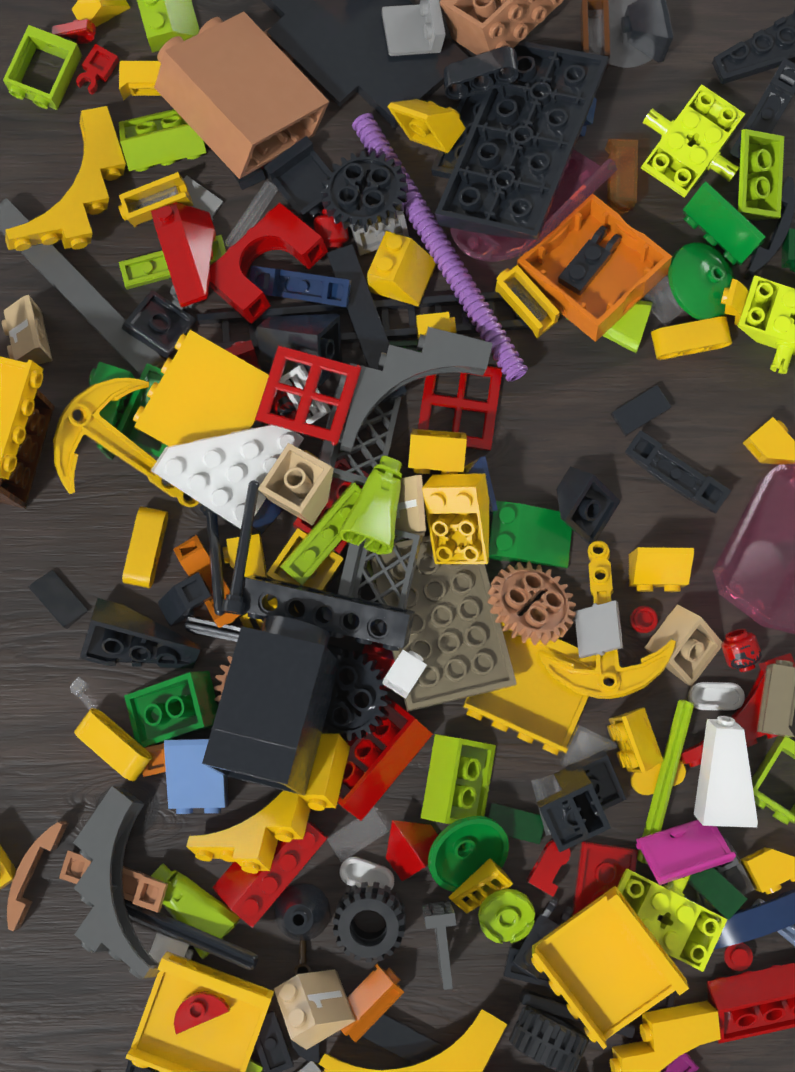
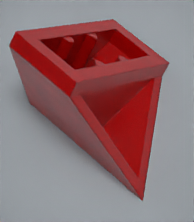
[386,820,438,881]

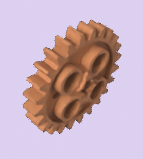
[487,562,576,645]

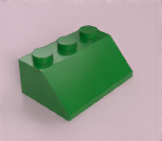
[683,181,765,266]

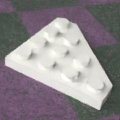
[151,424,304,529]

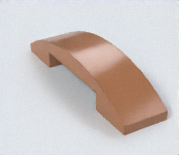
[7,821,68,932]
[59,850,168,912]

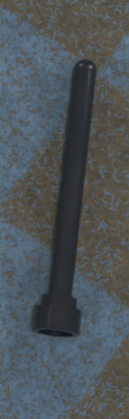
[221,480,259,615]
[200,503,225,616]

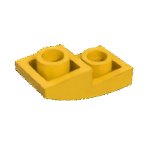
[721,279,749,325]

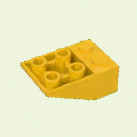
[422,473,489,564]
[607,707,664,773]

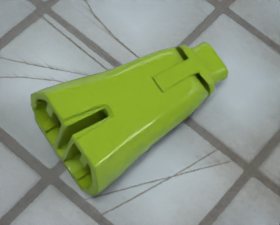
[566,301,653,353]
[339,456,402,555]
[151,863,241,959]

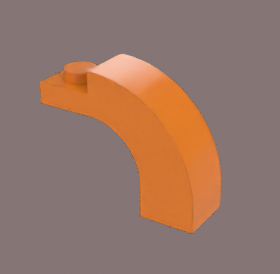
[173,535,240,628]

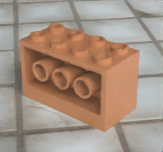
[439,0,564,55]

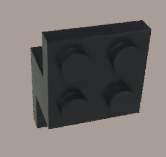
[536,750,627,852]

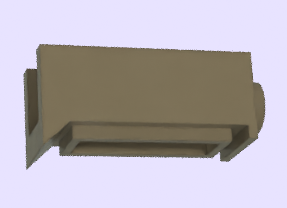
[757,660,795,737]

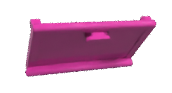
[636,819,736,885]

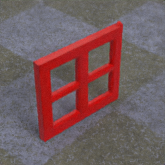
[255,345,361,446]
[418,366,502,451]

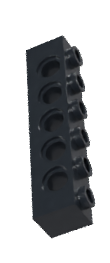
[242,575,415,651]

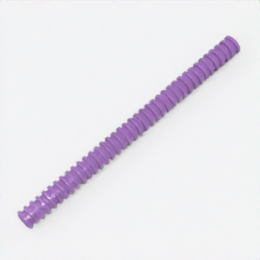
[352,113,528,382]

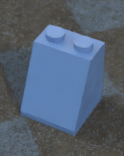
[164,739,228,814]

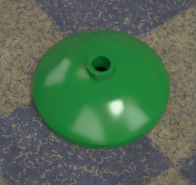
[668,242,735,320]
[428,816,509,892]

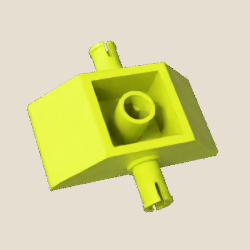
[641,84,745,198]
[737,276,795,374]
[617,868,728,972]

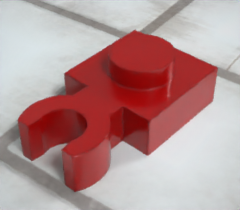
[76,44,119,95]

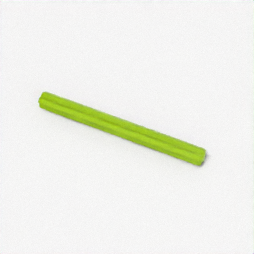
[637,700,694,864]

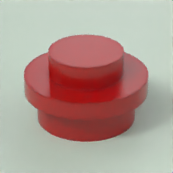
[630,606,658,633]
[724,943,753,971]

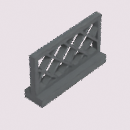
[318,376,401,486]
[338,529,423,632]
[422,900,456,990]

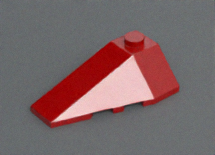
[151,202,216,308]

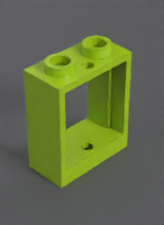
[3,25,82,110]
[751,736,795,825]

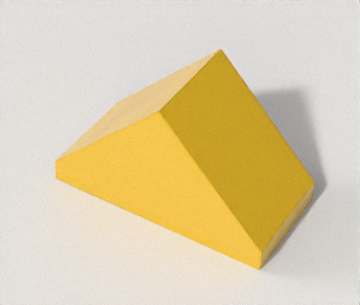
[72,0,130,27]

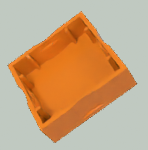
[517,193,672,342]

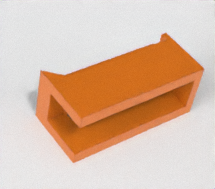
[341,964,404,1042]

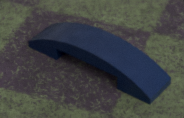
[250,266,351,307]
[714,889,795,949]

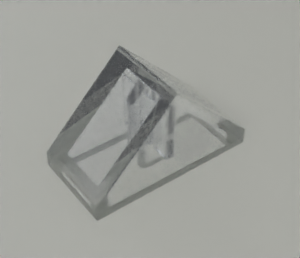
[642,276,684,326]
[560,725,617,766]

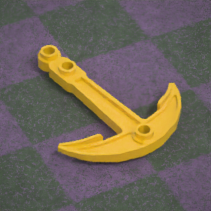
[53,378,199,507]
[538,541,676,699]

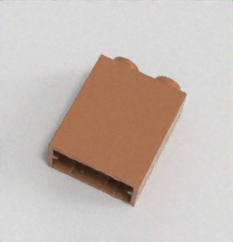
[154,12,329,179]

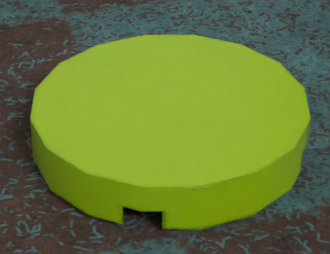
[478,889,535,944]

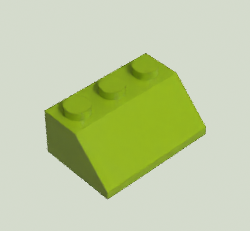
[137,0,200,53]
[119,109,207,172]
[738,129,784,221]
[421,734,496,824]

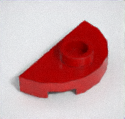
[51,19,96,44]
[174,991,230,1034]

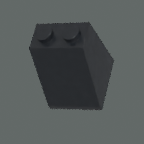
[256,314,342,386]

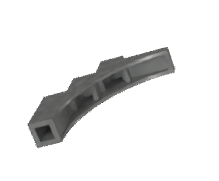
[339,327,493,454]
[73,786,160,979]

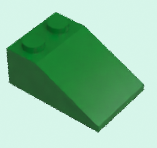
[89,362,135,459]
[117,363,168,459]
[489,501,572,568]
[124,671,218,748]

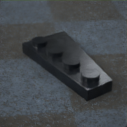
[712,10,795,85]

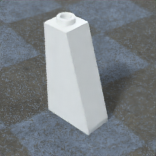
[694,716,758,827]

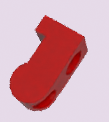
[526,840,571,897]

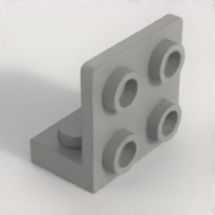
[382,0,445,56]
[345,195,409,256]

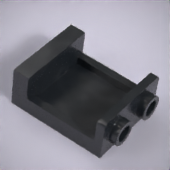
[264,136,331,223]

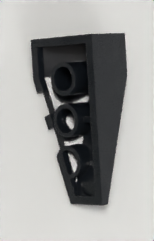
[79,598,201,669]

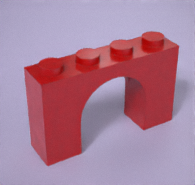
[209,203,328,324]

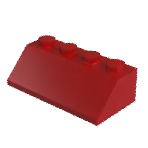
[338,695,433,821]
[212,819,328,928]
[707,963,795,1044]

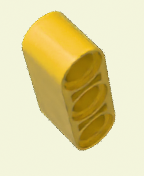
[651,316,732,360]
[122,506,168,589]
[74,708,152,781]

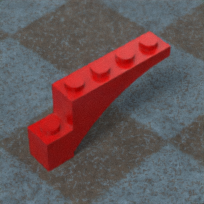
[680,653,795,767]

